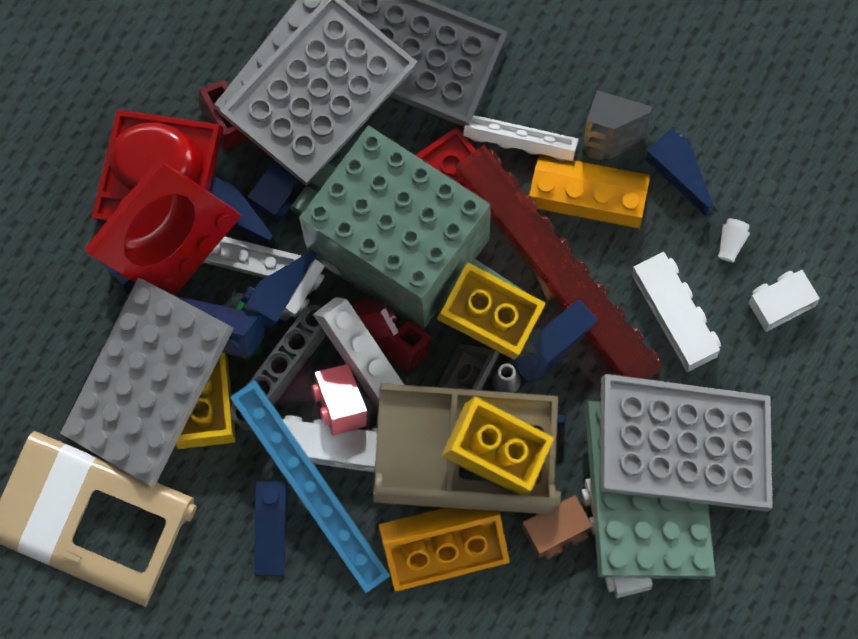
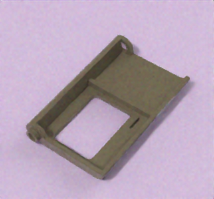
[373,383,561,515]

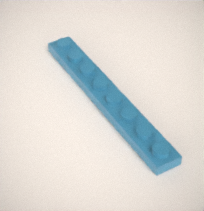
[230,380,391,593]

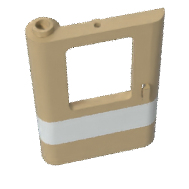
[0,431,197,607]

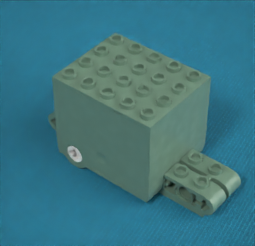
[290,125,525,330]

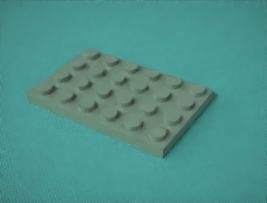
[585,401,715,579]

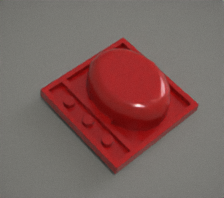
[92,110,224,222]
[84,159,241,295]

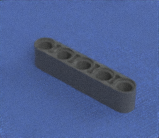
[231,305,327,430]

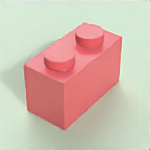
[311,364,366,435]

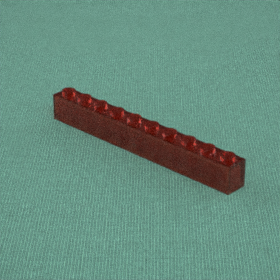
[456,145,663,380]

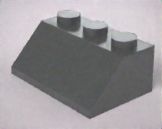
[582,90,652,160]

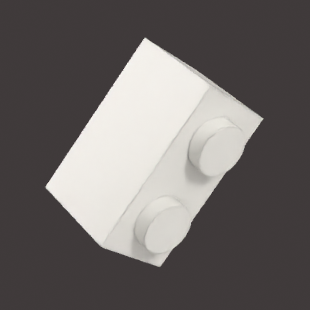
[749,270,820,332]

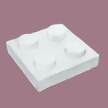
[280,260,325,322]

